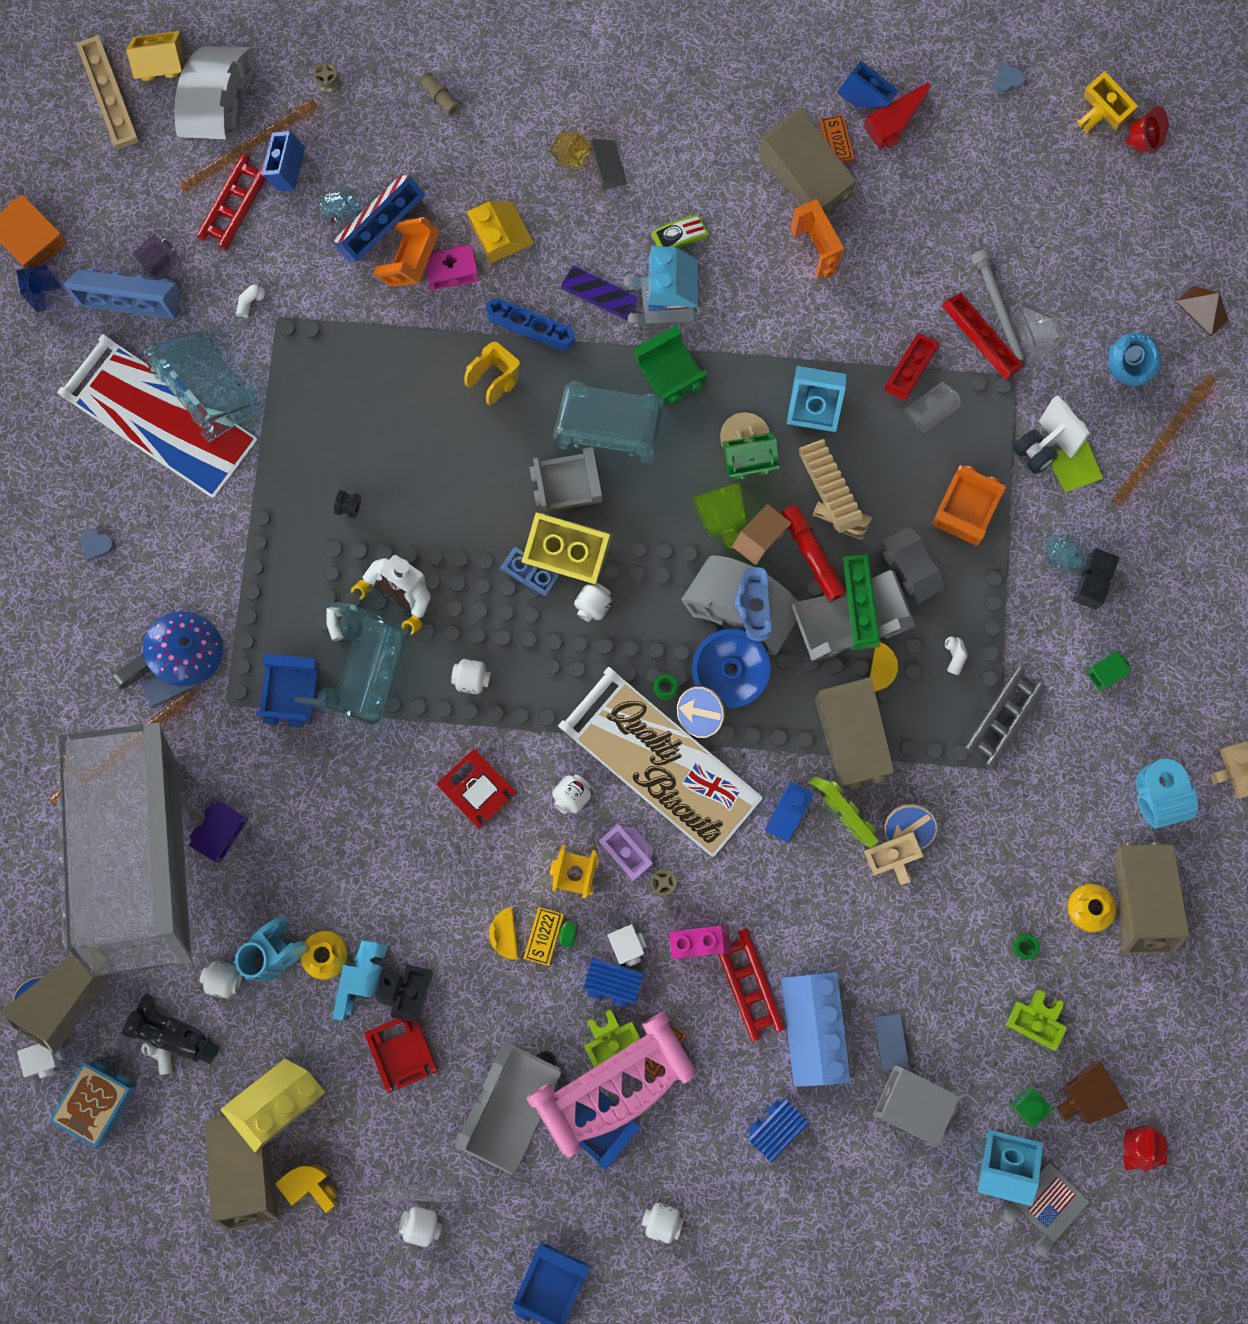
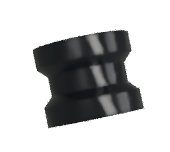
[334,490,361,519]

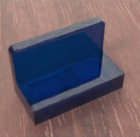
[16,264,62,312]

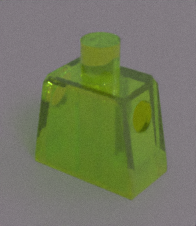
[692,483,746,548]

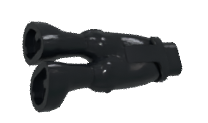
[121,993,220,1064]

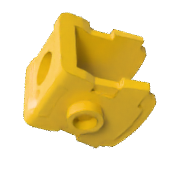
[464,342,520,406]
[550,845,600,898]

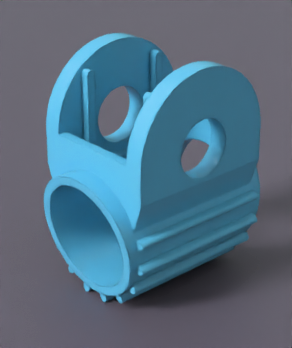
[1136,759,1198,829]
[233,916,307,981]

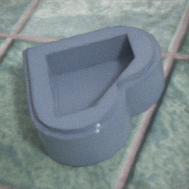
[993,63,1025,93]
[80,529,114,561]

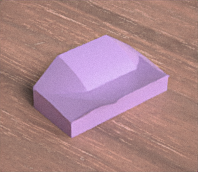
[599,824,653,881]

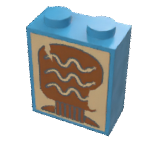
[50,1059,136,1148]

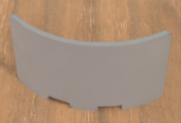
[174,46,256,139]
[681,555,797,655]
[792,570,915,661]
[455,1041,562,1175]

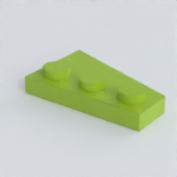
[808,776,879,848]

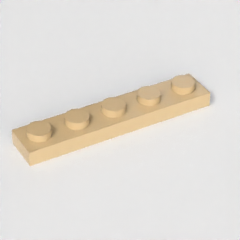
[76,35,139,150]

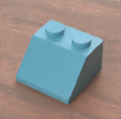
[648,246,698,307]
[786,366,846,432]
[977,1130,1043,1206]

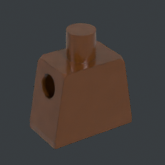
[1056,1061,1129,1124]

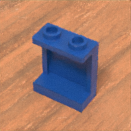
[256,654,320,728]
[575,1090,641,1170]
[512,1241,590,1324]

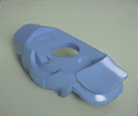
[735,567,771,641]

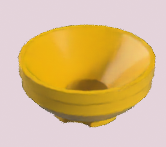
[1067,884,1117,932]
[301,931,349,980]

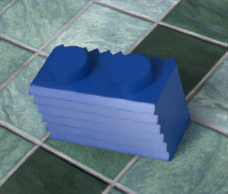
[261,131,305,191]
[583,958,644,1008]
[747,1098,809,1163]

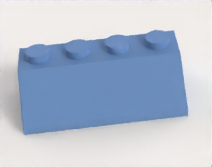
[64,268,181,319]
[781,972,851,1087]

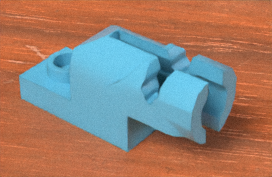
[332,940,387,1021]

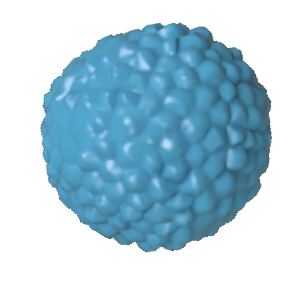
[1108,332,1162,387]

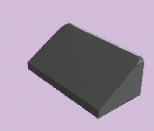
[590,139,626,190]

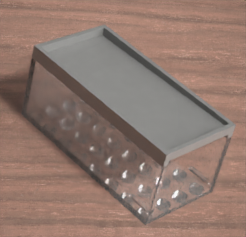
[55,722,192,977]

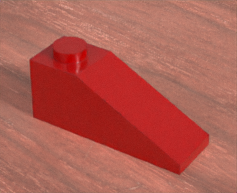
[864,82,931,150]

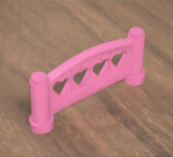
[526,1011,696,1158]

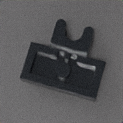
[375,965,433,1023]

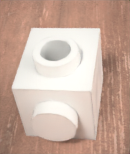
[607,924,647,968]
[17,1044,65,1078]

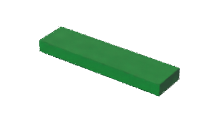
[843,554,880,650]

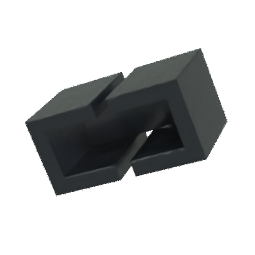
[1072,548,1120,610]

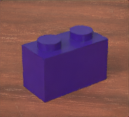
[188,800,248,863]

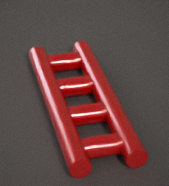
[196,154,266,251]
[718,928,786,1042]

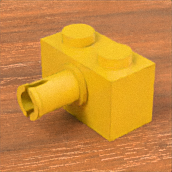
[1077,71,1138,134]

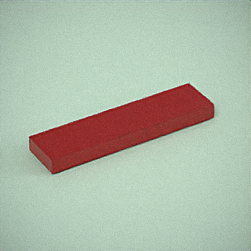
[942,293,1024,380]

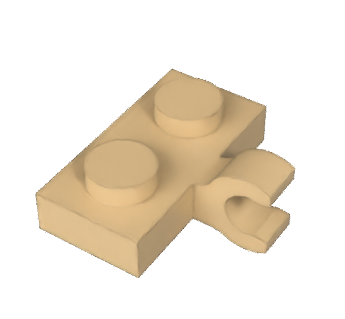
[1210,741,1248,799]
[864,831,924,885]

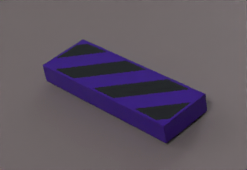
[561,265,638,320]

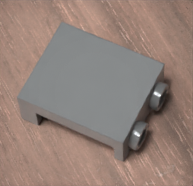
[529,447,602,513]
[872,1065,960,1147]

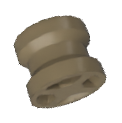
[313,63,341,94]
[651,869,677,897]

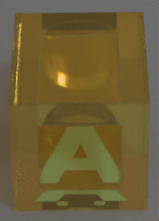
[549,132,593,168]

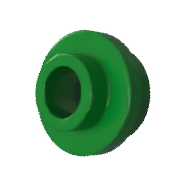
[653,674,679,700]

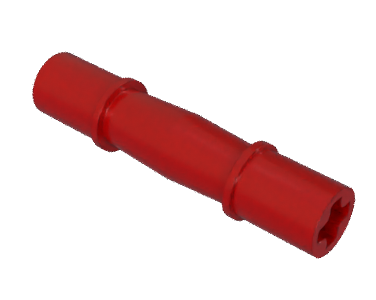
[781,505,847,603]

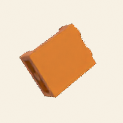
[0,195,67,275]
[790,199,844,279]
[373,217,440,287]
[931,465,1006,546]

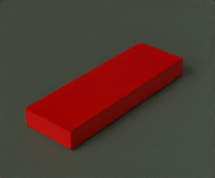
[884,333,940,401]

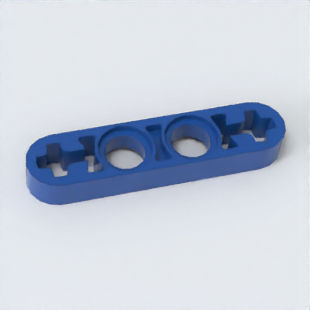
[486,299,575,351]

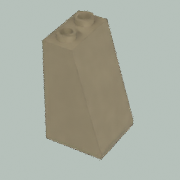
[759,107,856,217]
[814,677,894,791]
[1114,842,1189,954]
[0,944,114,1054]
[205,1114,279,1230]

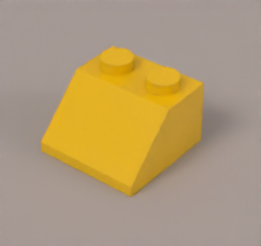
[126,31,184,81]
[467,201,534,264]

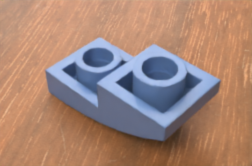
[500,547,559,596]

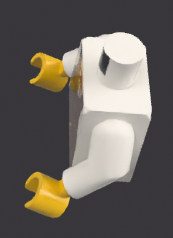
[351,555,431,635]

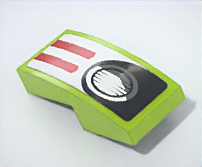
[651,214,709,249]

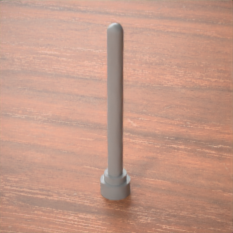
[970,249,1024,362]

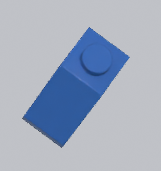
[837,61,899,107]
[765,781,814,842]

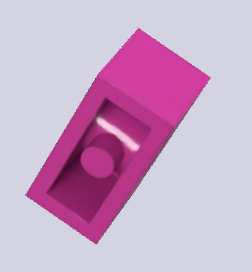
[426,245,479,291]
[669,926,732,959]

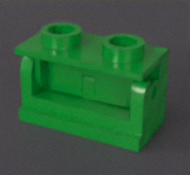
[722,432,780,479]

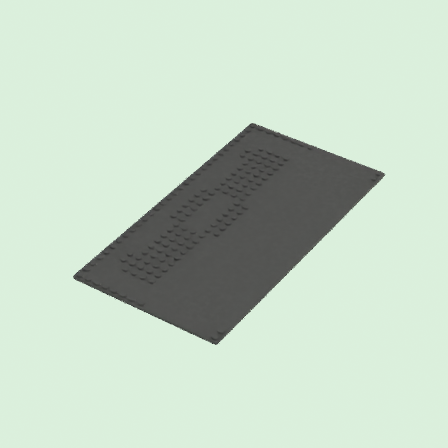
[226,317,1016,769]

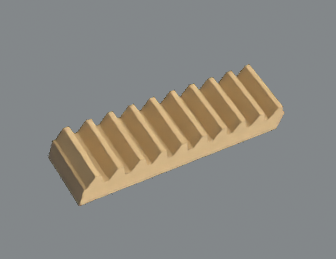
[799,439,863,533]

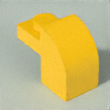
[275,1164,338,1213]

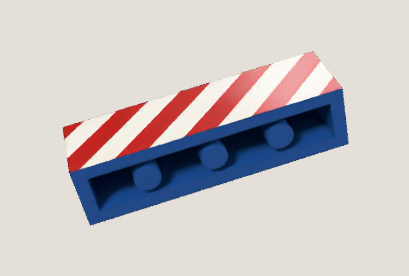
[332,175,425,262]

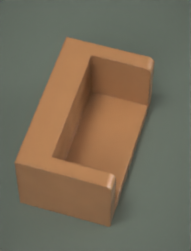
[732,504,791,565]

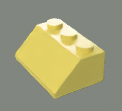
[522,513,613,584]
[221,1059,325,1152]

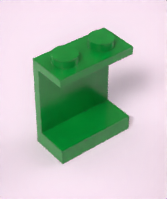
[634,325,708,406]

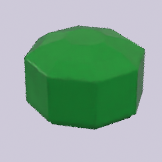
[559,921,578,948]
[1012,934,1040,960]

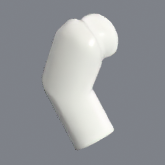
[236,284,265,318]
[326,602,345,642]
[945,636,968,676]
[141,1041,173,1075]

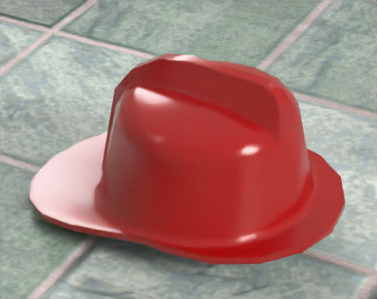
[1125,106,1169,155]
[1124,1126,1168,1172]

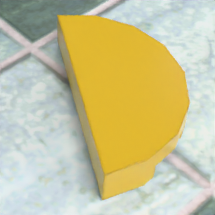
[869,642,898,692]
[489,907,519,960]

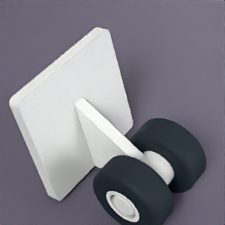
[1013,396,1090,474]

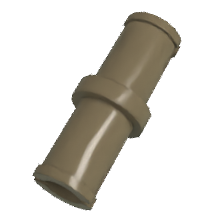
[418,72,460,116]

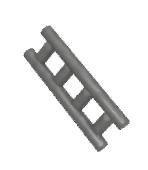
[964,666,1046,770]

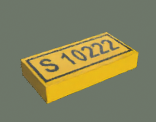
[523,907,564,966]

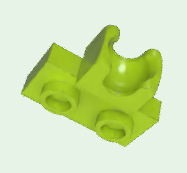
[1005,990,1067,1051]
[584,1009,640,1068]

